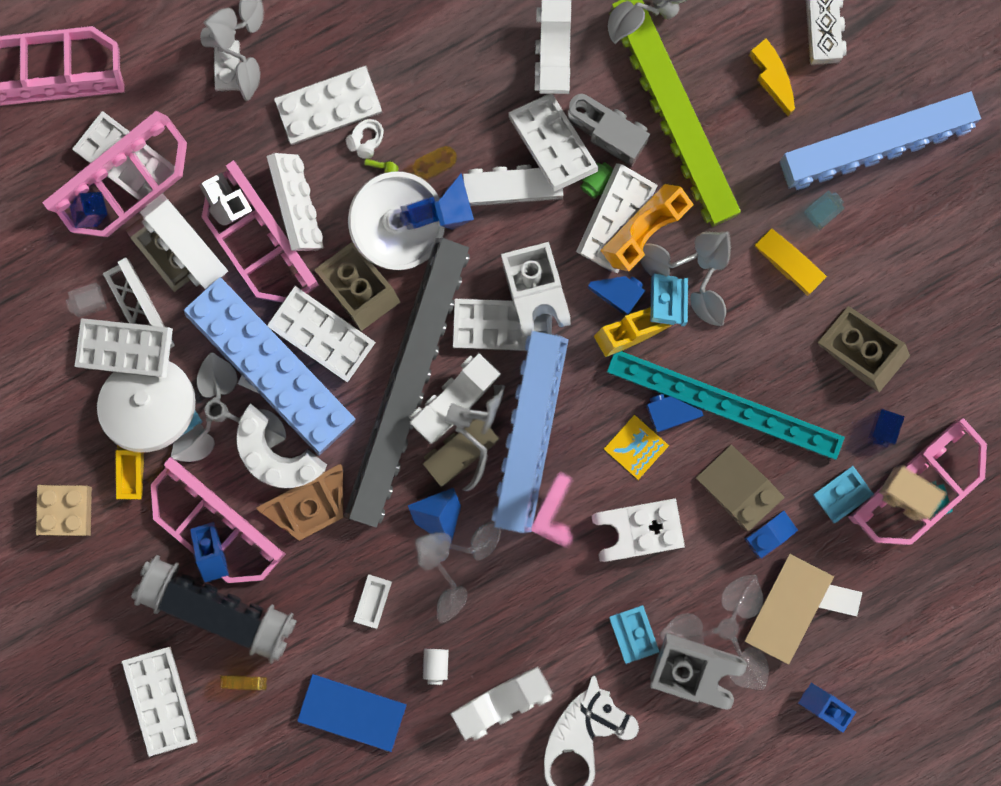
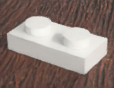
[214,40,240,91]

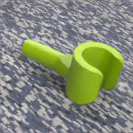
[365,159,398,173]

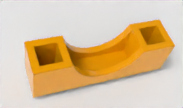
[600,184,694,271]

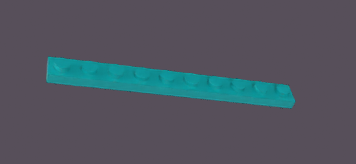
[607,351,845,460]

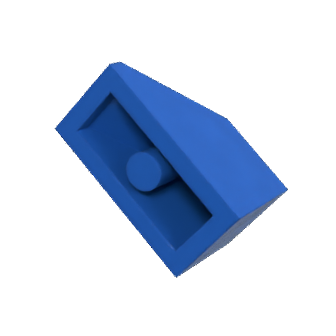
[587,276,645,316]
[646,394,704,433]
[744,510,798,559]
[190,522,229,582]
[798,683,856,733]

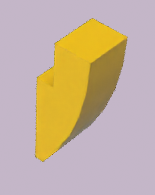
[749,38,795,116]
[755,229,827,296]
[594,307,672,357]
[116,445,144,499]

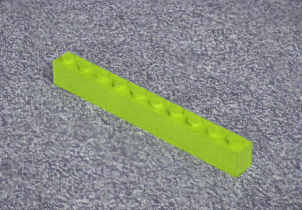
[609,0,741,227]

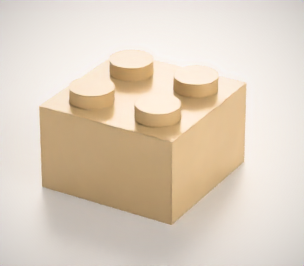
[879,466,946,521]
[36,485,92,536]

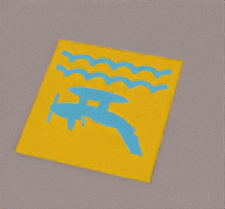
[604,415,669,480]

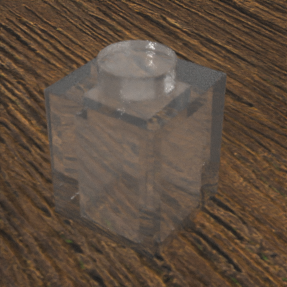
[66,283,107,318]

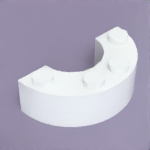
[535,0,571,94]
[409,354,500,444]
[237,403,327,488]
[451,666,552,740]

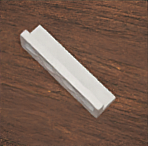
[103,258,175,348]

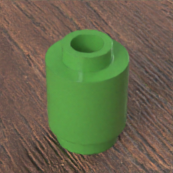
[580,162,614,199]

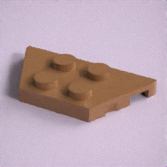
[257,464,344,541]

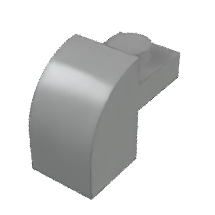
[199,173,252,225]

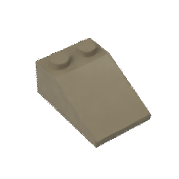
[126,217,191,292]
[315,242,400,331]
[818,306,910,392]
[696,444,785,532]

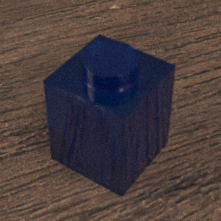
[69,192,108,228]
[400,197,439,230]
[869,409,905,448]

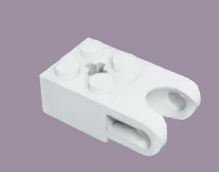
[501,242,571,337]
[591,498,685,562]

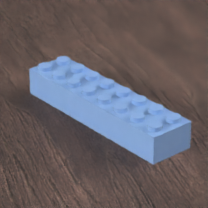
[779,91,981,190]
[184,277,355,456]
[492,331,568,533]

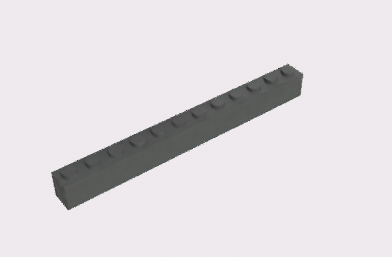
[344,238,470,528]

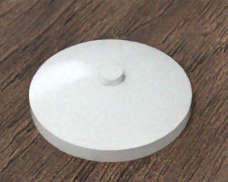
[348,172,445,270]
[97,361,195,452]

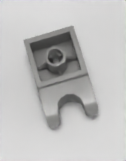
[568,94,650,167]
[650,633,747,710]

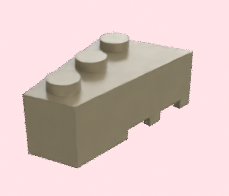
[423,418,499,487]

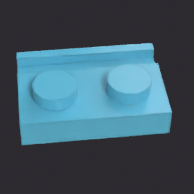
[651,274,688,326]
[813,466,874,524]
[609,605,659,664]

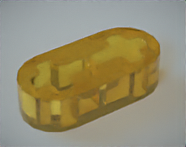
[413,146,457,180]
[220,675,267,690]

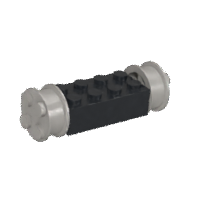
[131,555,297,664]

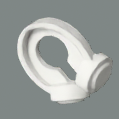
[346,119,383,159]

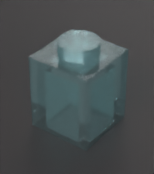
[804,190,845,230]

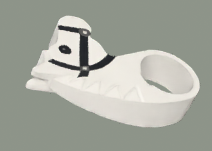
[544,676,639,786]

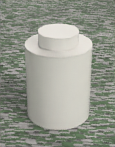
[423,649,449,685]

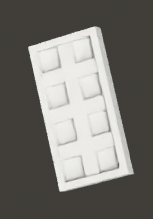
[274,66,383,145]
[509,94,598,192]
[73,111,175,206]
[267,153,323,251]
[576,163,658,273]
[267,286,376,382]
[453,299,552,351]
[75,318,173,378]
[122,647,198,756]

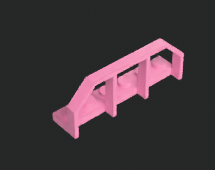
[0,26,124,105]
[42,111,187,237]
[202,160,319,303]
[848,418,987,545]
[151,457,286,583]
[531,473,572,547]

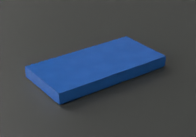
[297,674,407,752]

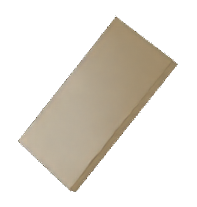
[745,554,834,664]

